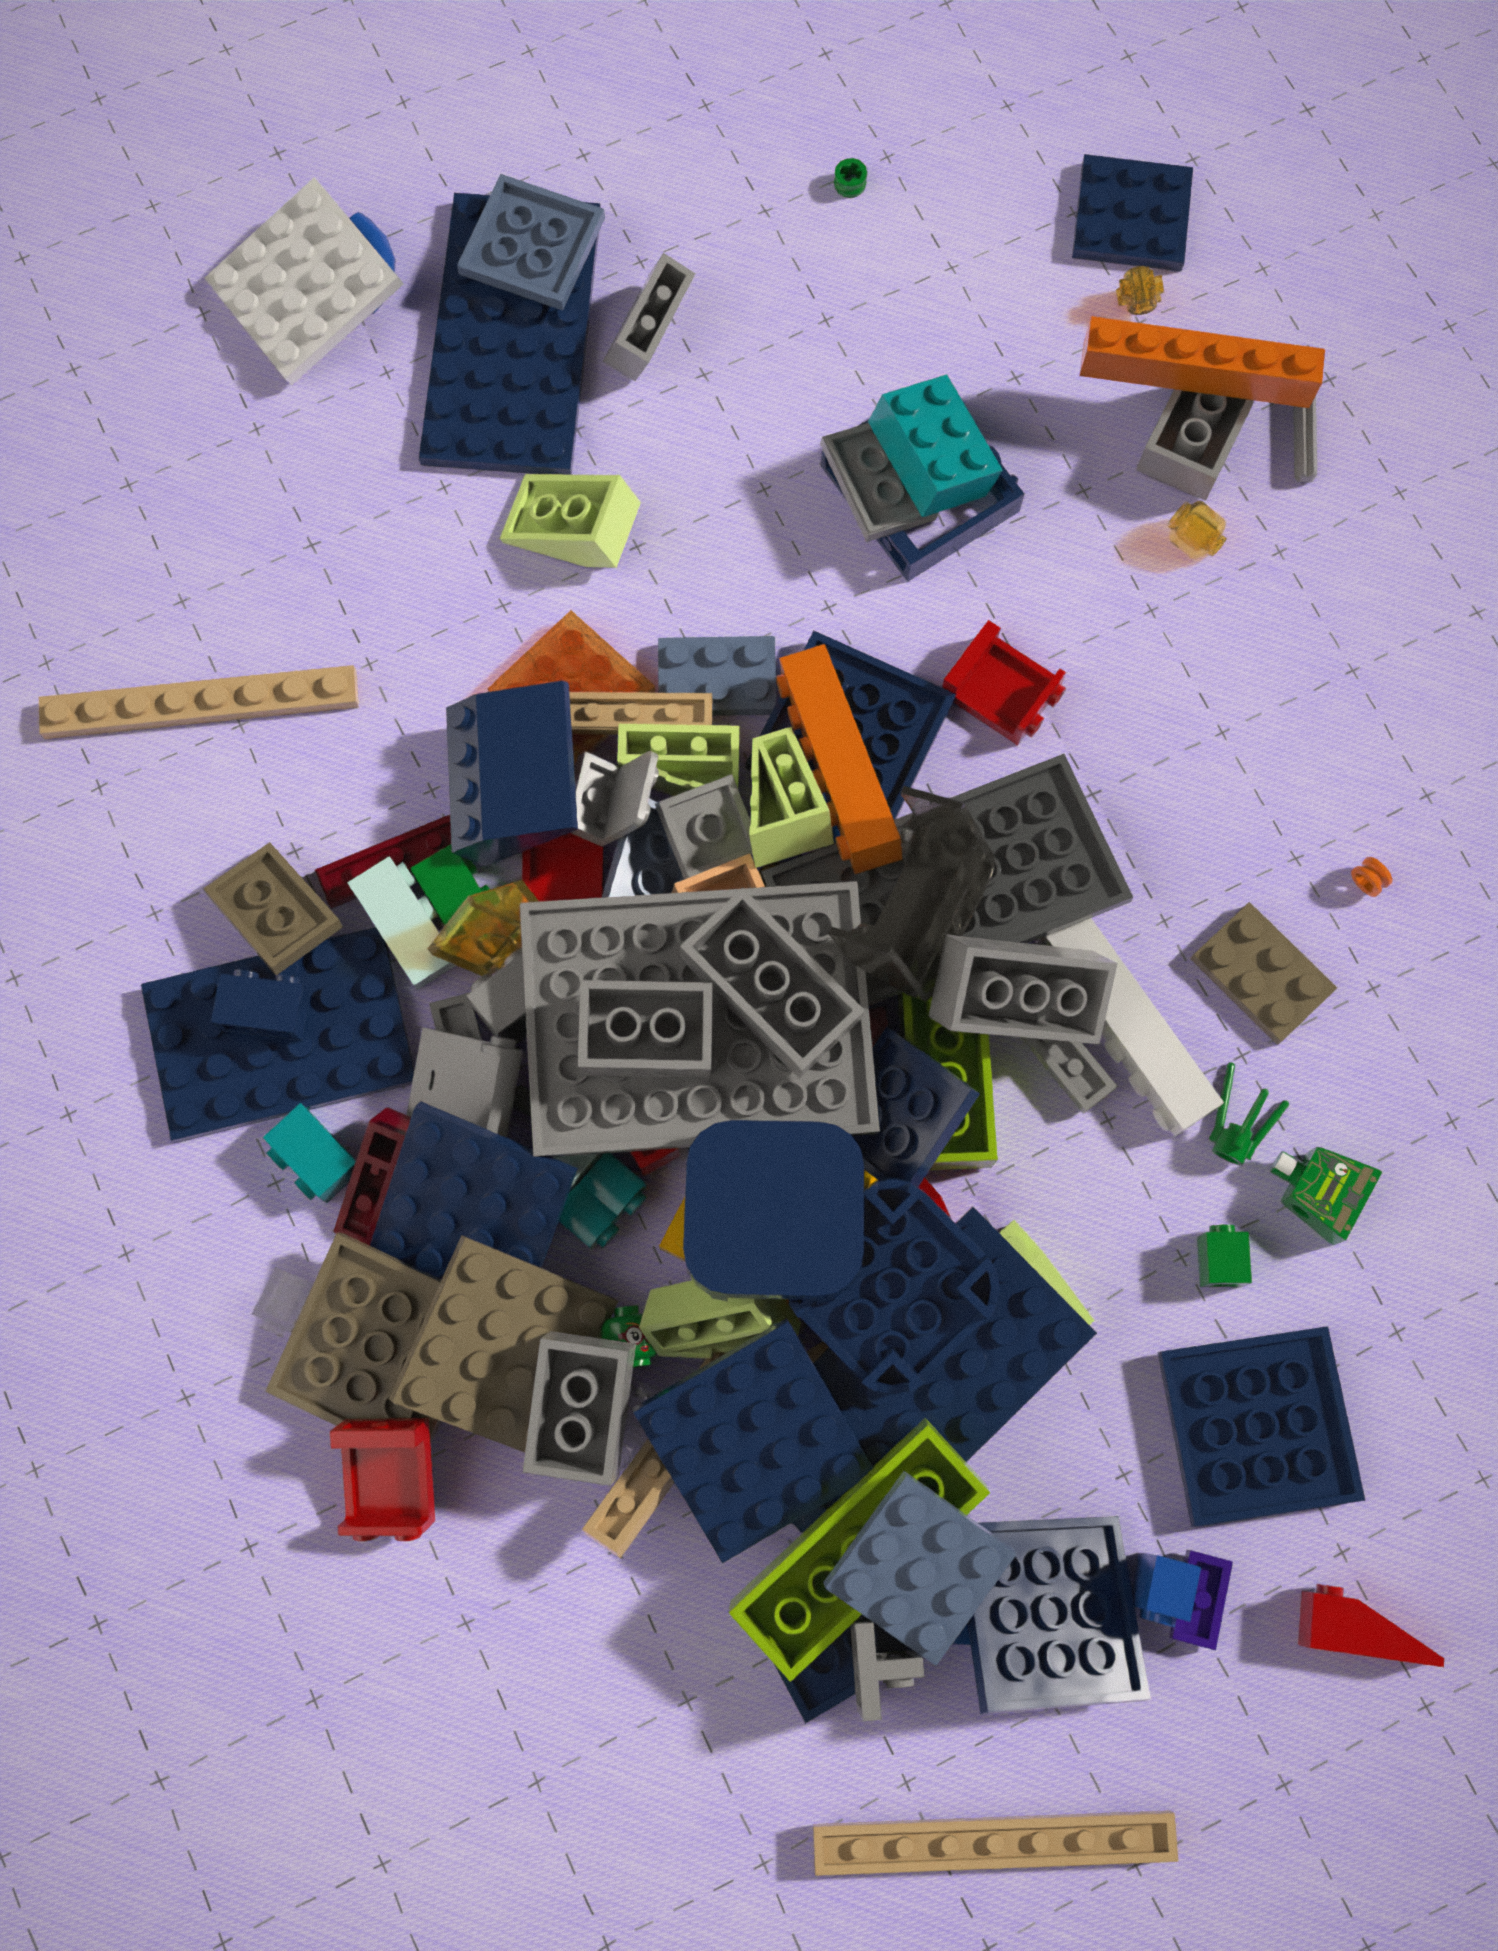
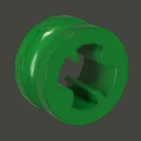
[834,158,867,198]

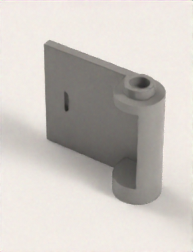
[406,1027,523,1138]

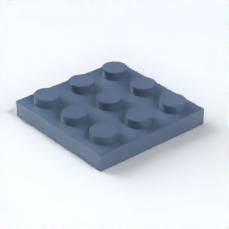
[457,174,605,310]
[823,1471,1017,1666]

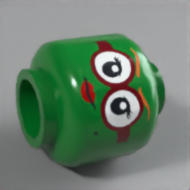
[601,1305,657,1368]

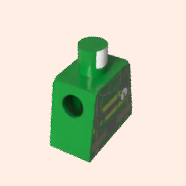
[1270,1147,1382,1245]

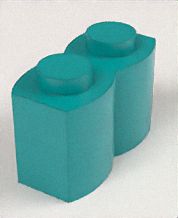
[559,1153,647,1250]

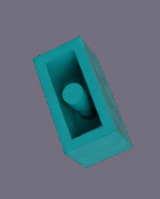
[263,1103,356,1203]

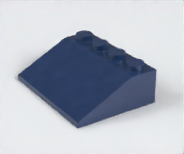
[446,680,578,867]

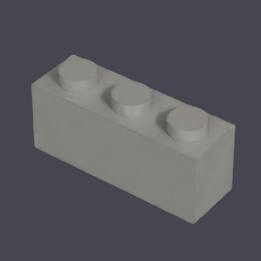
[603,253,696,381]

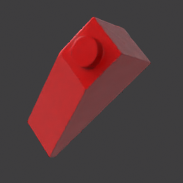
[1298,1584,1445,1668]

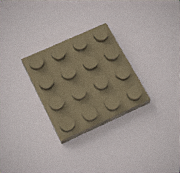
[265,1233,441,1445]
[389,1235,618,1453]

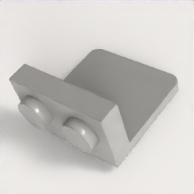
[571,751,659,847]

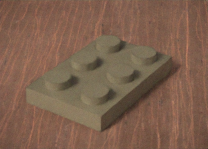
[203,842,343,976]
[1190,902,1337,1045]

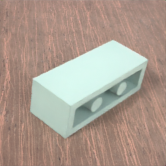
[347,856,460,990]

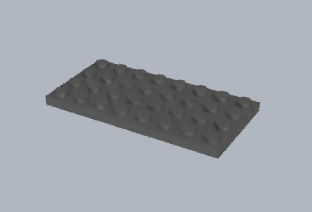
[761,754,1133,1007]

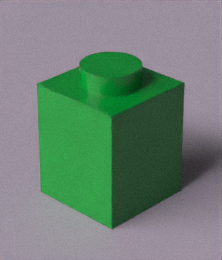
[1197,1224,1252,1287]

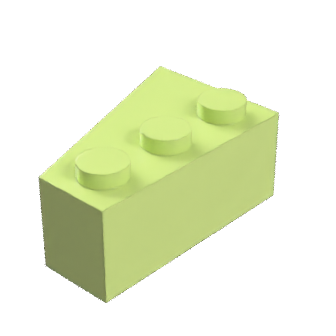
[617,724,740,796]
[749,727,834,868]
[639,1280,801,1359]

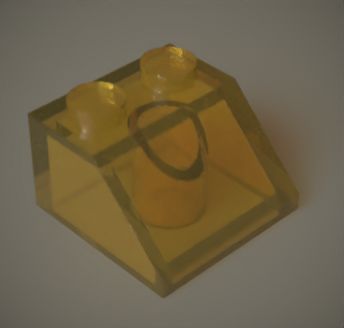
[427,880,539,976]

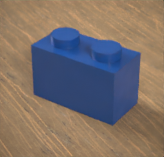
[1131,1553,1201,1627]

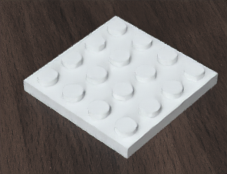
[204,177,404,385]

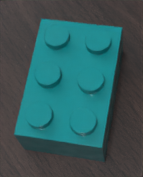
[868,374,1003,518]

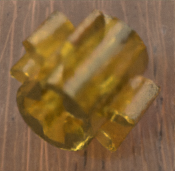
[1116,266,1165,315]

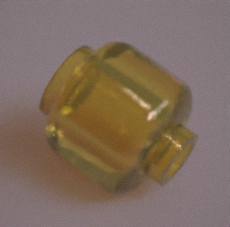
[1167,501,1227,559]

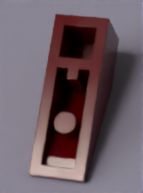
[333,1107,411,1246]

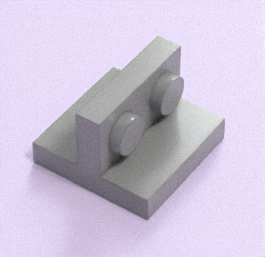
[654,774,753,880]
[850,1616,925,1722]

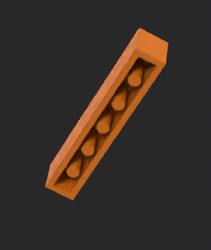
[1079,316,1325,408]
[775,644,902,874]

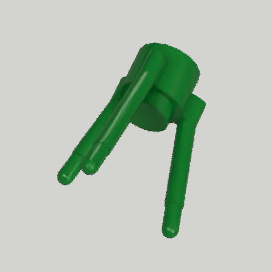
[1208,1062,1289,1166]

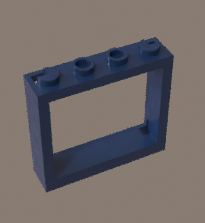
[821,419,1025,582]

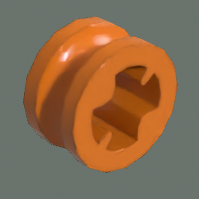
[1351,857,1393,897]

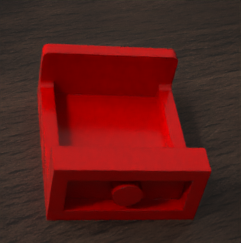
[942,620,1067,746]
[519,833,604,922]
[330,1418,435,1541]

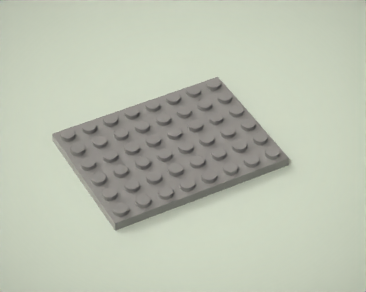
[520,881,880,1157]

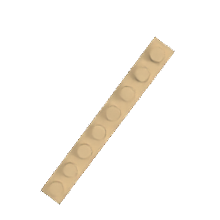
[38,665,359,739]
[813,1810,1179,1876]

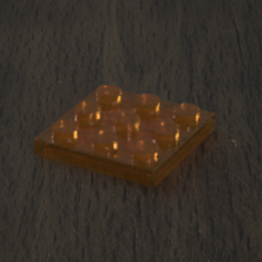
[487,610,655,769]

